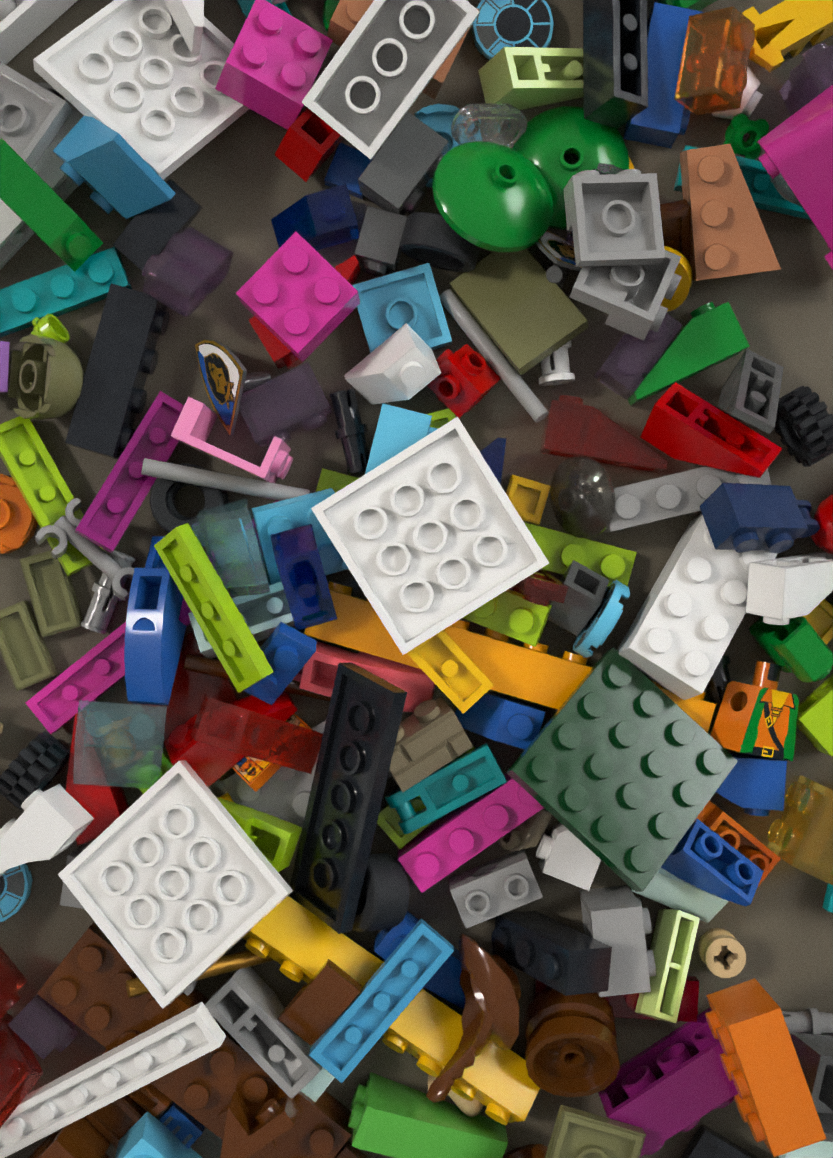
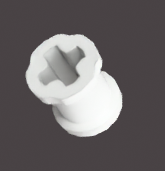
[538,340,575,386]

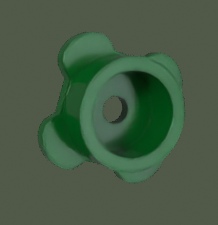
[723,113,769,160]

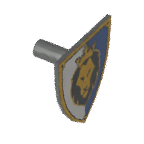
[536,230,582,289]
[195,340,271,436]

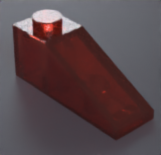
[540,395,668,473]

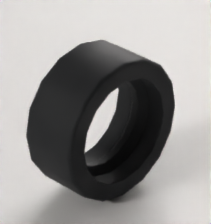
[400,212,481,272]

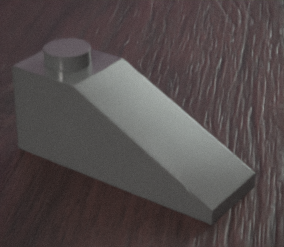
[718,349,784,434]

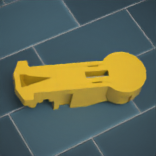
[739,0,833,72]

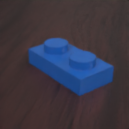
[244,622,317,705]

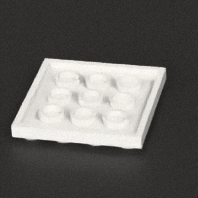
[33,0,250,180]
[311,417,549,655]
[58,760,293,1009]

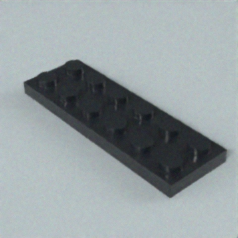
[289,662,407,934]

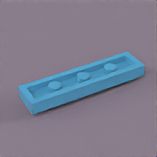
[309,918,454,1083]

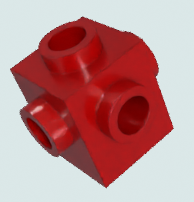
[427,344,501,419]

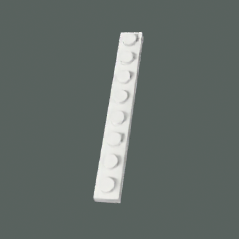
[0,1002,226,1158]

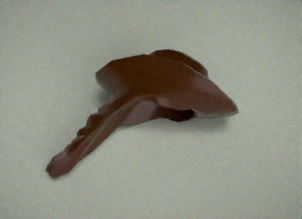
[426,933,521,1103]

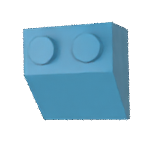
[53,116,176,219]

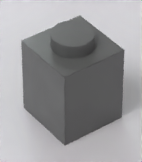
[355,206,407,277]
[547,560,609,636]

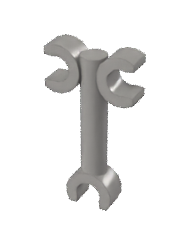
[35,498,135,601]

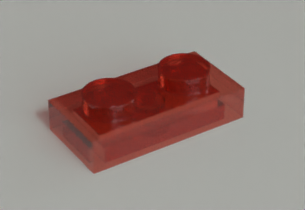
[512,569,569,606]

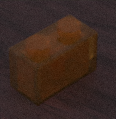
[674,6,755,115]

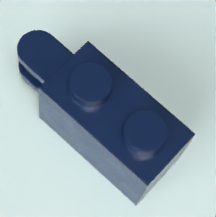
[699,483,820,553]

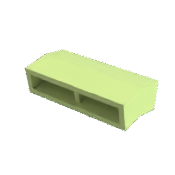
[635,909,700,1023]

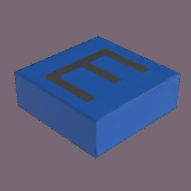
[158,1102,205,1148]

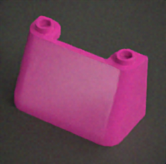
[757,85,833,270]

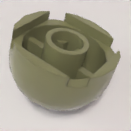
[7,334,84,420]

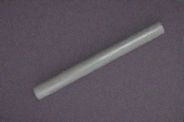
[439,289,549,423]
[141,458,310,501]

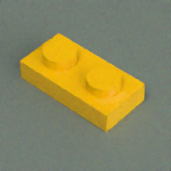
[407,630,494,714]

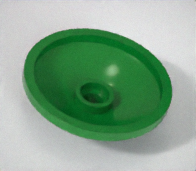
[511,106,629,230]
[432,141,553,252]

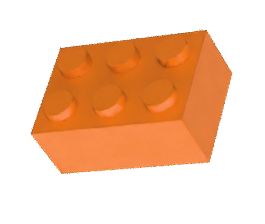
[705,978,826,1157]

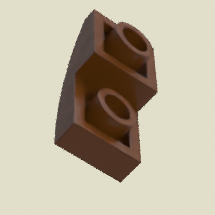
[278,959,362,1046]

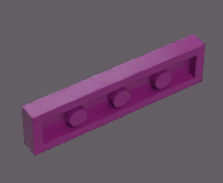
[75,391,184,553]

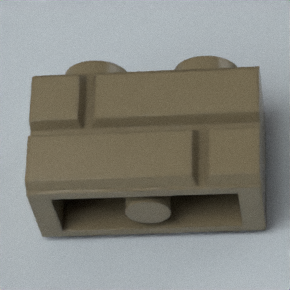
[389,697,473,792]

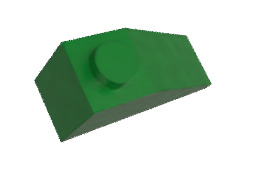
[0,138,103,272]
[627,301,750,406]

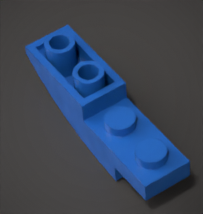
[124,536,186,706]
[661,819,764,907]

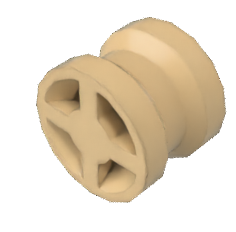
[698,928,746,978]

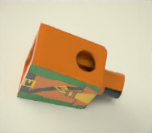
[710,661,799,761]

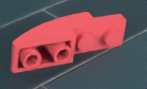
[293,641,436,713]

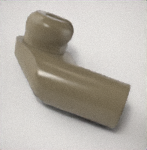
[498,808,553,852]

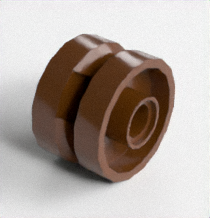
[524,989,620,1098]

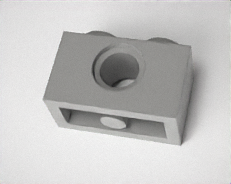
[449,850,543,929]

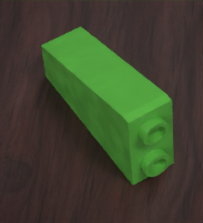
[348,1072,508,1158]

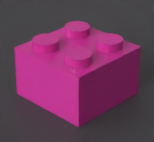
[215,0,333,130]
[236,232,360,363]

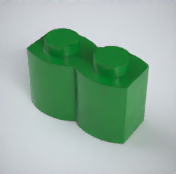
[749,616,833,682]

